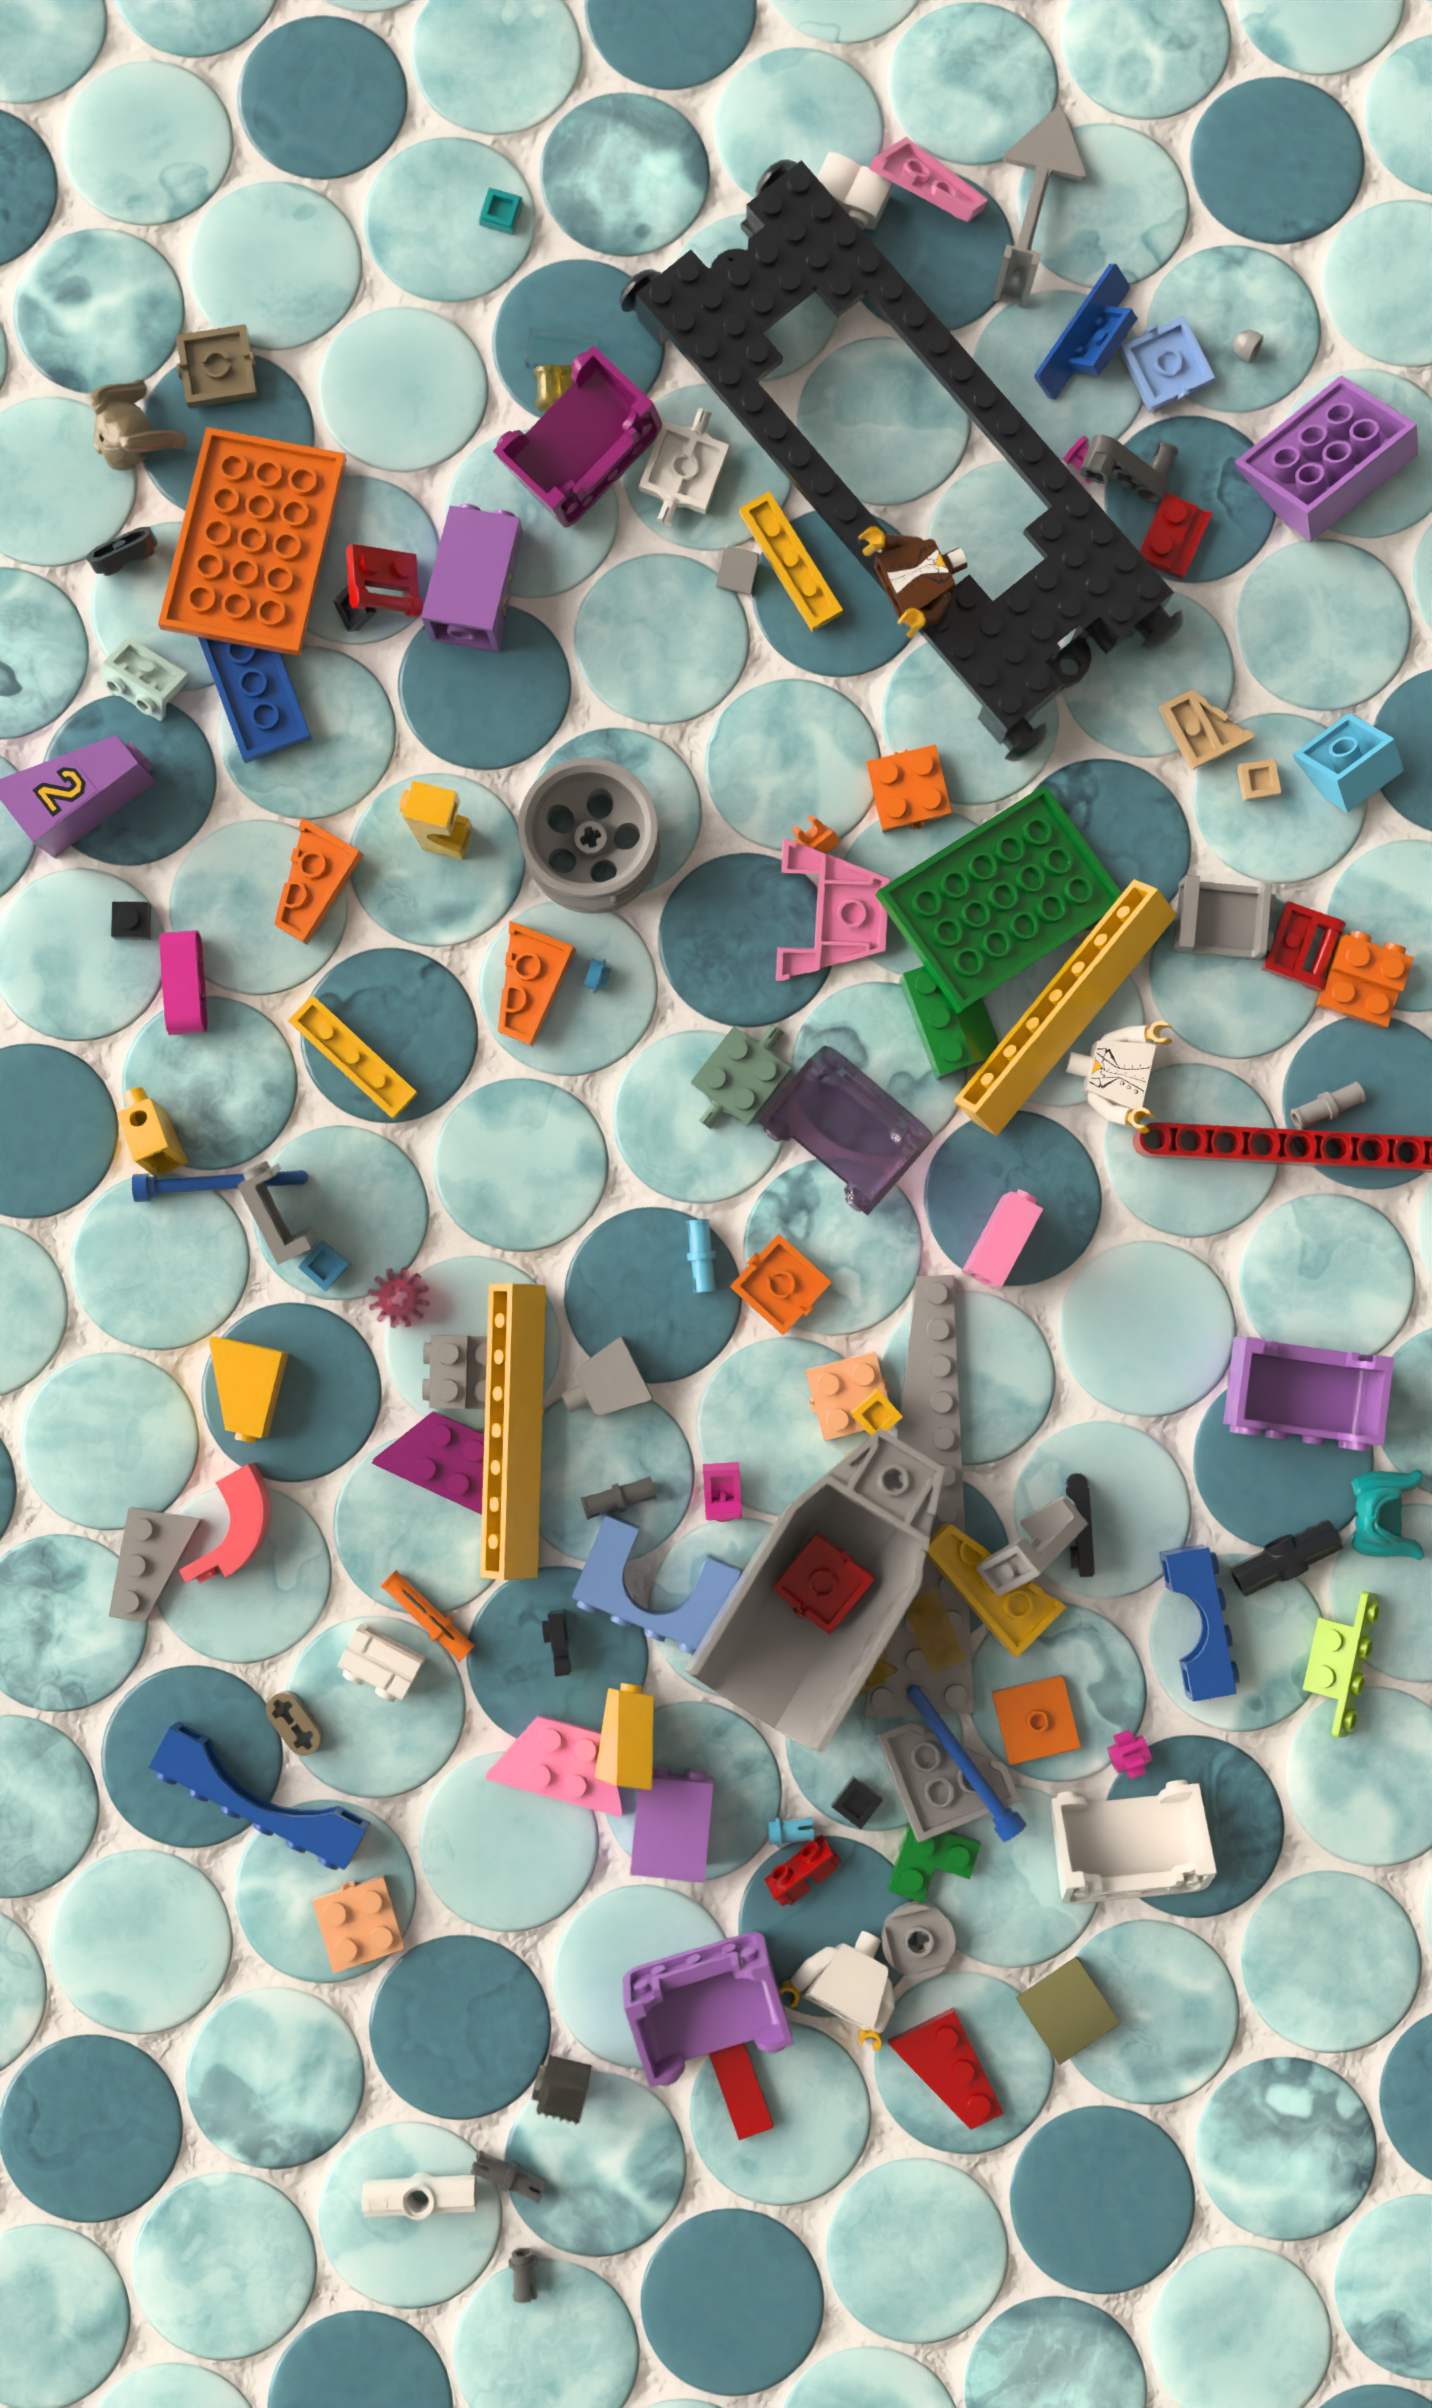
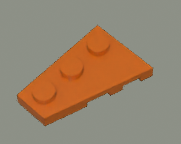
[274,817,363,945]
[498,921,576,1047]

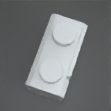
[337,1623,426,1702]

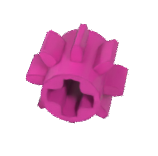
[1107,1730,1152,1779]

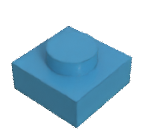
[298,1240,351,1291]

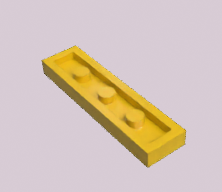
[739,491,843,632]
[288,995,419,1119]

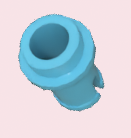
[767,1817,814,1847]

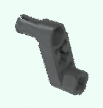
[1080,435,1179,503]

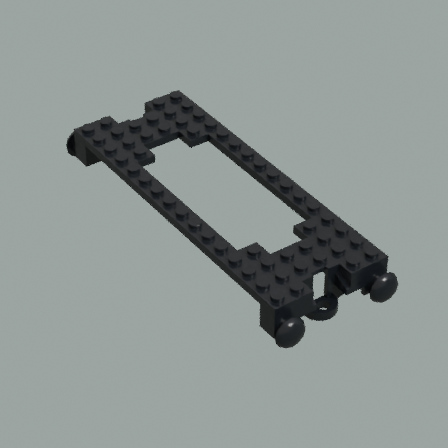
[619,159,1184,762]

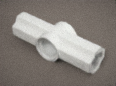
[362,2172,478,2220]

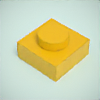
[850,1388,903,1436]

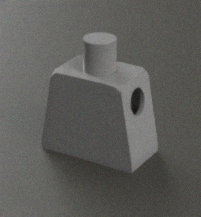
[561,1337,653,1417]

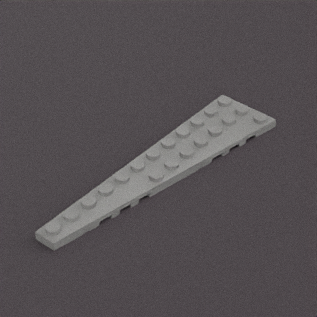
[864,1275,974,1718]

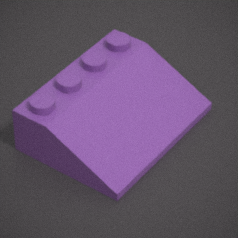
[1234,375,1418,542]

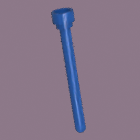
[132,1170,309,1203]
[907,1685,1027,1842]

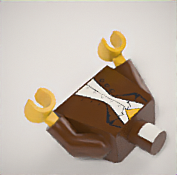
[859,526,968,638]

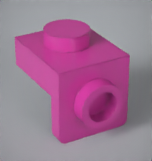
[703,1462,742,1522]

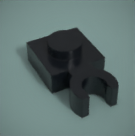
[542,1609,571,1677]

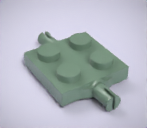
[691,1024,792,1129]

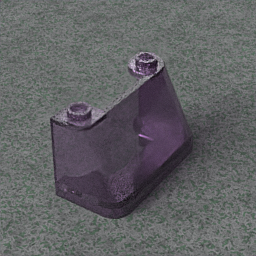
[758,1046,933,1216]

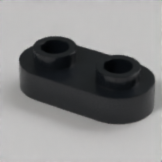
[87,526,158,576]

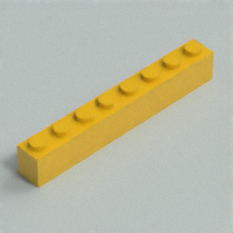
[953,880,1177,1136]
[480,1284,546,1580]

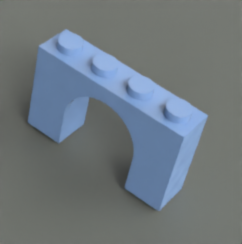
[572,1513,741,1655]

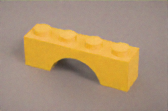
[400,780,473,860]

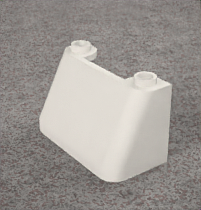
[1050,1780,1217,1904]

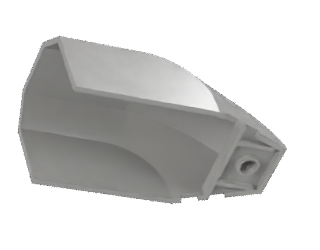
[684,1428,945,1753]

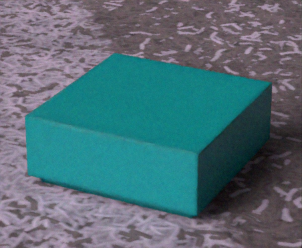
[479,187,523,235]

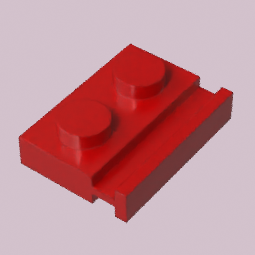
[1139,492,1213,580]

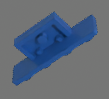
[1034,263,1138,399]

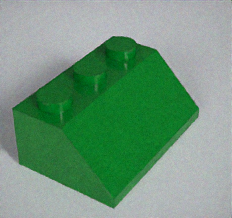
[899,966,999,1080]

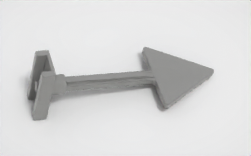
[992,106,1086,309]

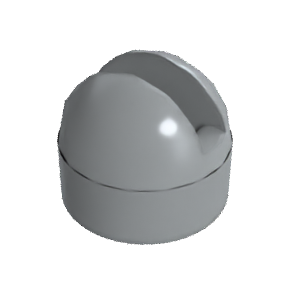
[1233,330,1264,363]

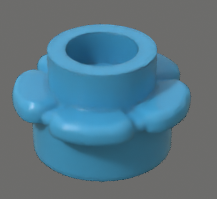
[583,959,612,993]

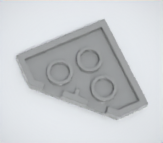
[876,1722,1020,1842]

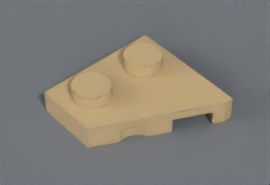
[1158,689,1255,771]

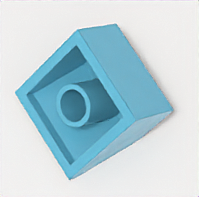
[1293,713,1404,813]

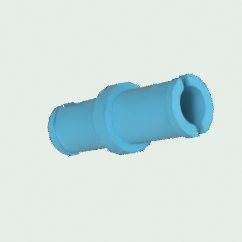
[686,1219,717,1293]

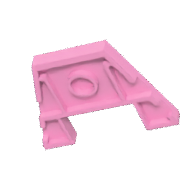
[776,839,890,981]

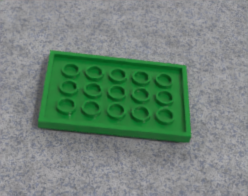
[875,785,1122,1014]

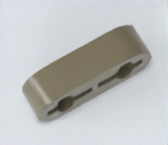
[266,1691,323,1756]

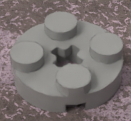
[881,1901,956,1980]

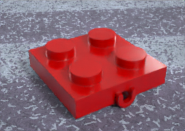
[771,1530,875,1635]

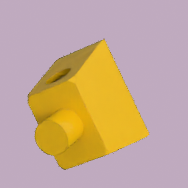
[118,1087,189,1177]

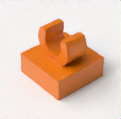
[793,815,841,853]

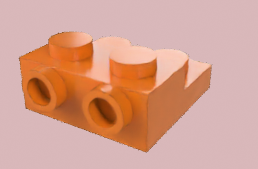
[1316,931,1414,1029]

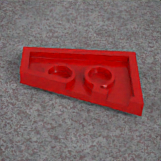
[888,2008,1004,2130]

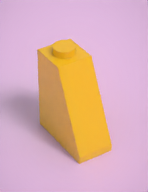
[209,1336,289,1443]
[595,1683,654,1790]

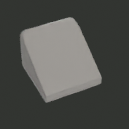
[716,545,759,596]

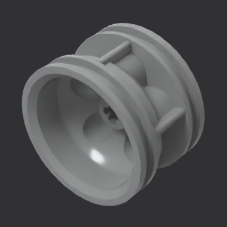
[518,758,660,914]

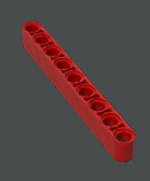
[1133,1122,1432,1173]

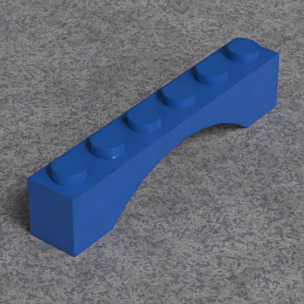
[149,1722,371,1870]

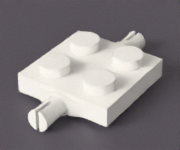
[639,408,729,526]

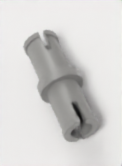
[1290,1081,1366,1130]

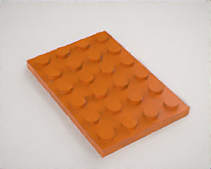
[158,427,347,656]

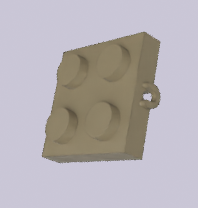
[176,324,259,409]

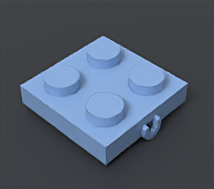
[1119,316,1215,413]

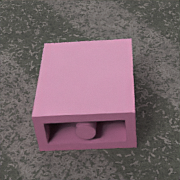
[961,1189,1043,1289]

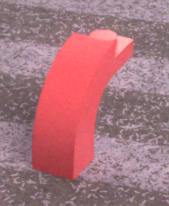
[179,1463,271,1584]

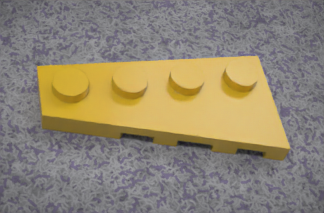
[926,1523,1067,1658]

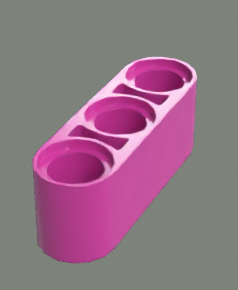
[159,930,208,1036]

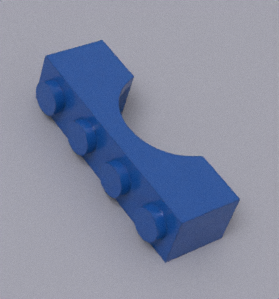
[1159,1544,1240,1702]

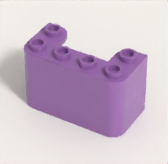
[1223,1337,1394,1452]

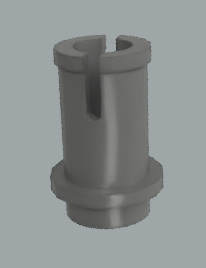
[508,2248,538,2303]

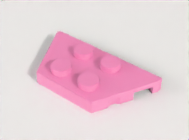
[485,1714,623,1817]

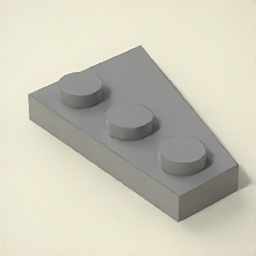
[109,1507,203,1622]

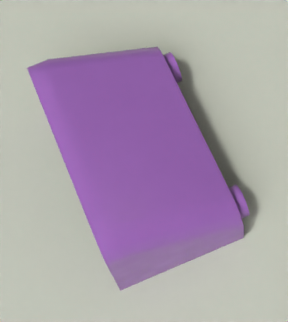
[623,1932,794,2088]

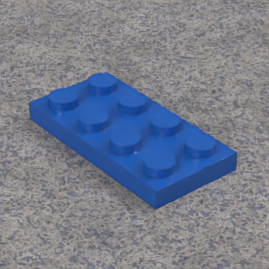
[198,637,312,763]

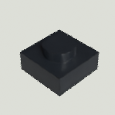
[333,585,377,632]
[111,901,151,940]
[831,1775,883,1829]

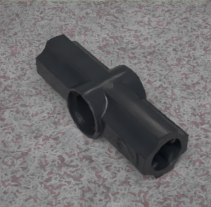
[1229,1519,1343,1597]

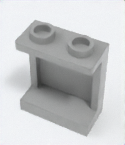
[1173,875,1276,961]
[237,1161,317,1265]
[975,1496,1088,1597]

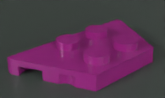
[371,1411,485,1515]

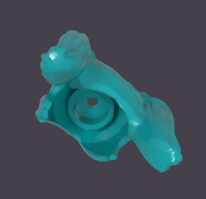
[1351,1469,1424,1560]

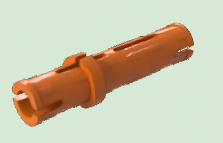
[380,1570,475,1662]

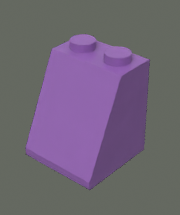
[630,1765,713,1883]

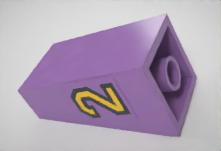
[421,504,523,653]
[0,735,156,858]

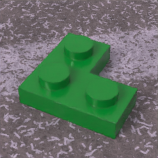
[887,1822,981,1903]

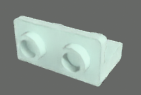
[102,636,188,721]

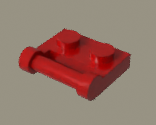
[346,544,423,618]
[1261,901,1346,992]

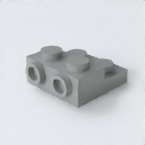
[422,1335,487,1409]

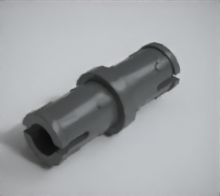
[581,1476,657,1520]
[470,2150,548,2203]

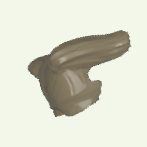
[89,379,187,471]

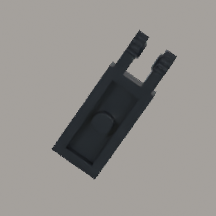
[1065,1472,1095,1577]

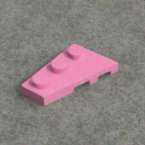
[869,137,988,222]

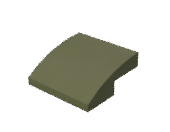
[1016,1956,1121,2065]

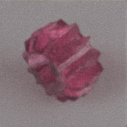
[368,1267,430,1328]

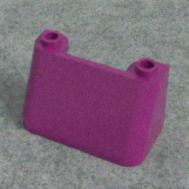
[493,345,662,528]

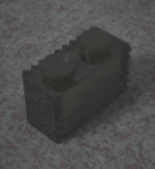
[531,2055,592,2125]

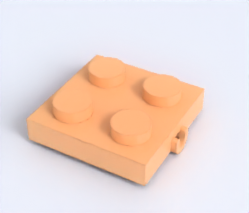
[805,1351,889,1441]
[312,1875,405,1973]

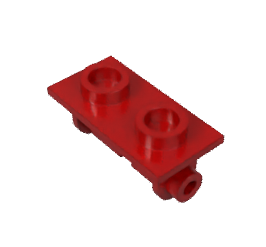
[764,1835,841,1907]

